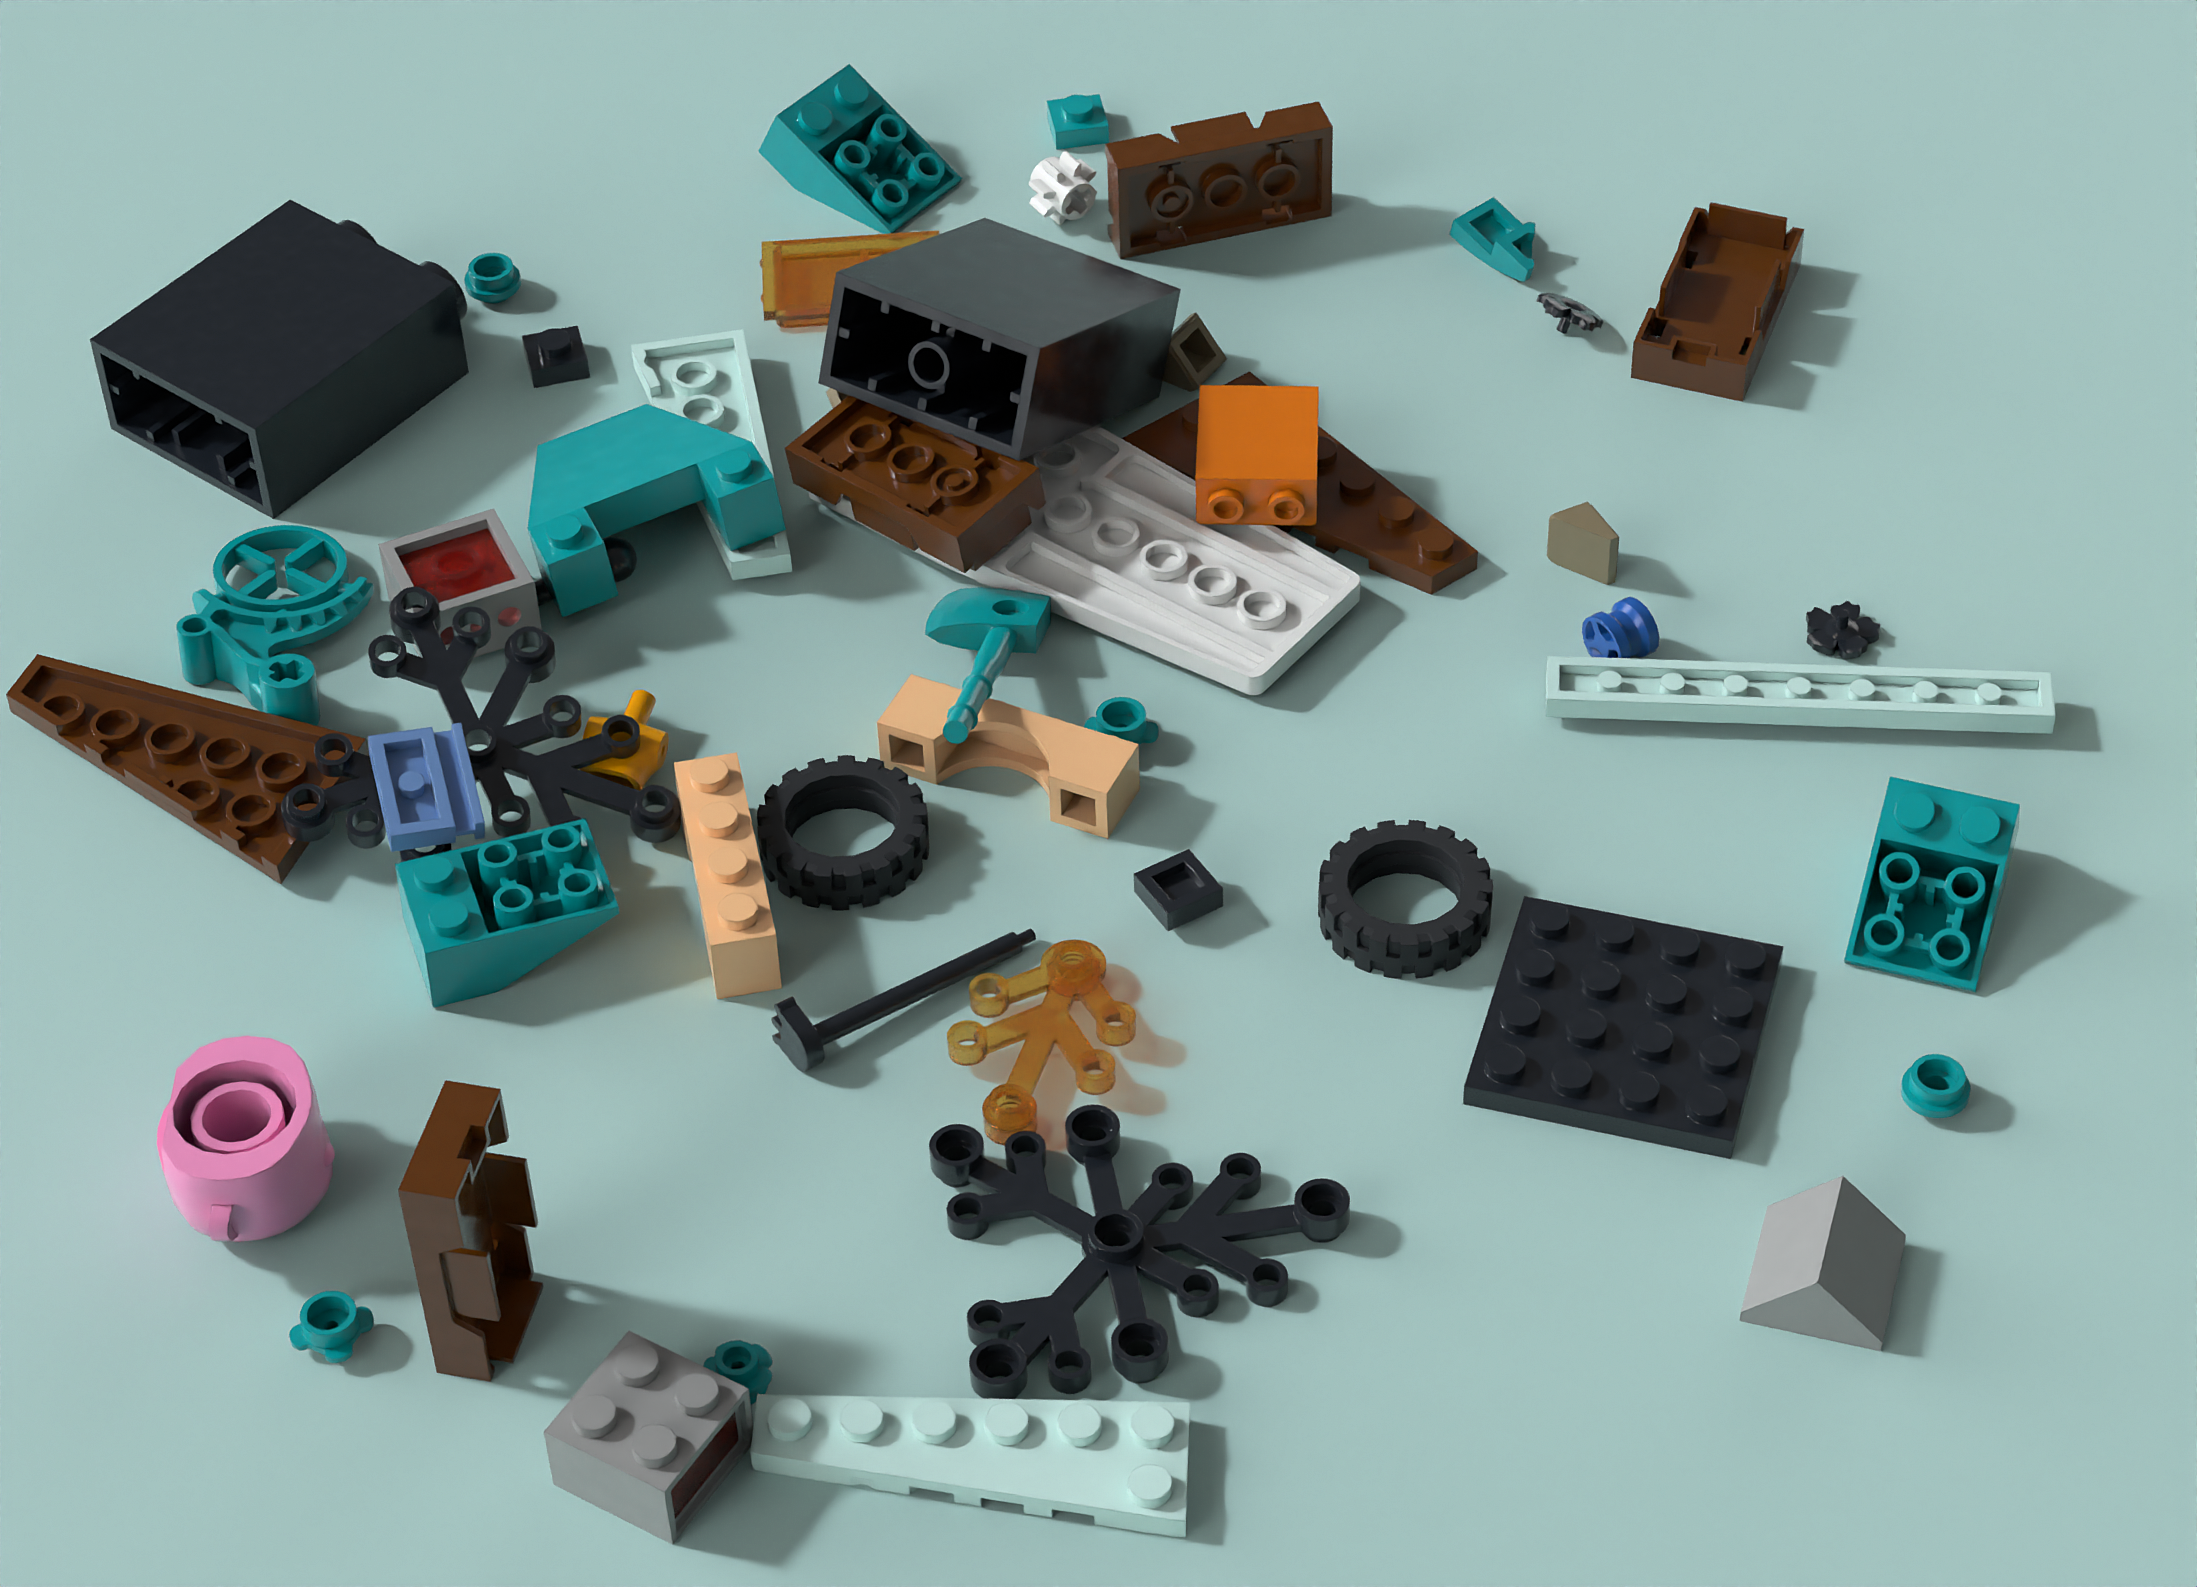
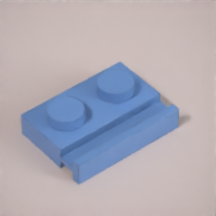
[368,723,485,852]

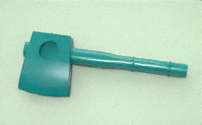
[925,587,1051,744]

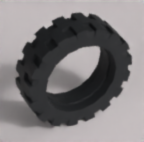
[757,755,930,911]
[1318,820,1493,979]

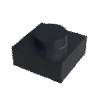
[522,325,590,388]
[1133,849,1223,931]

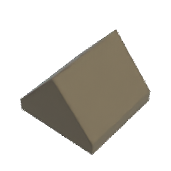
[1163,312,1227,392]

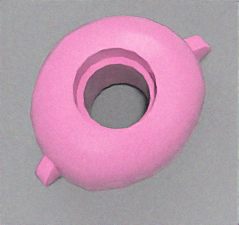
[157,1036,335,1242]

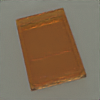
[759,230,939,328]

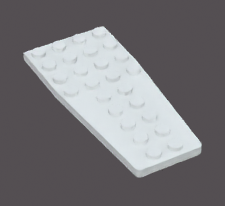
[809,425,1360,695]

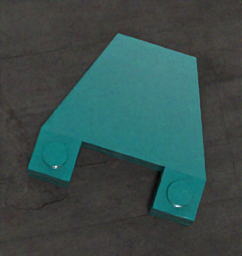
[527,404,786,618]

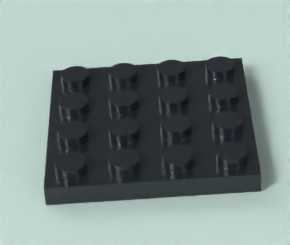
[1463,896,1784,1159]

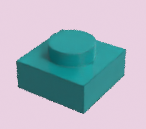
[1047,94,1109,150]

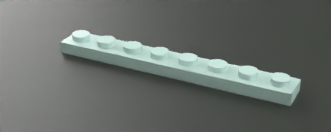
[1546,656,2056,734]

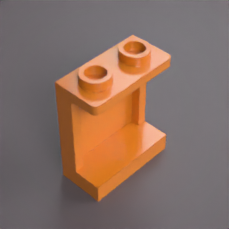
[1195,385,1319,526]

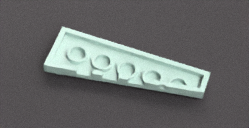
[631,329,792,580]
[750,1394,1190,1538]

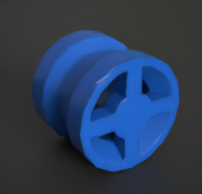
[1582,597,1660,658]

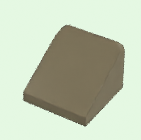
[1547,501,1619,585]

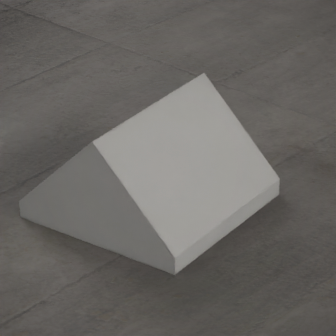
[1740,1176,1906,1351]

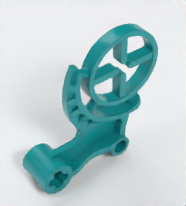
[176,525,374,726]

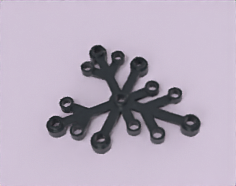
[281,587,681,862]
[929,1104,1350,1399]

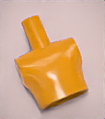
[579,690,669,791]

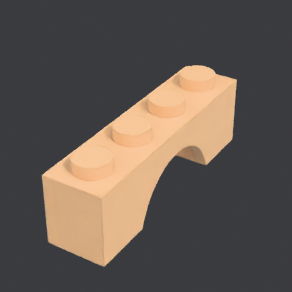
[877,674,1140,839]
[674,752,782,999]

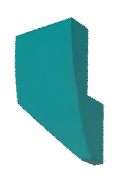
[1449,197,1535,282]

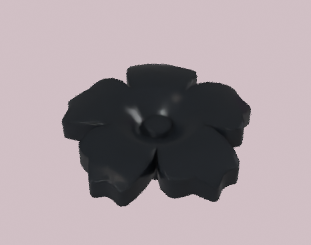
[1536,293,1603,334]
[1806,601,1881,659]

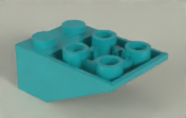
[758,64,962,236]
[1844,777,2020,992]
[395,818,620,1008]

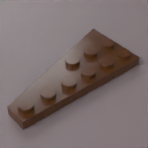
[1121,371,1478,595]
[6,654,369,884]

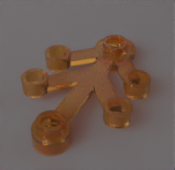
[947,939,1136,1146]

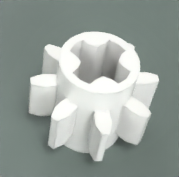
[1028,151,1097,225]

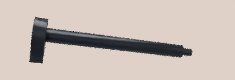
[771,928,1036,1072]

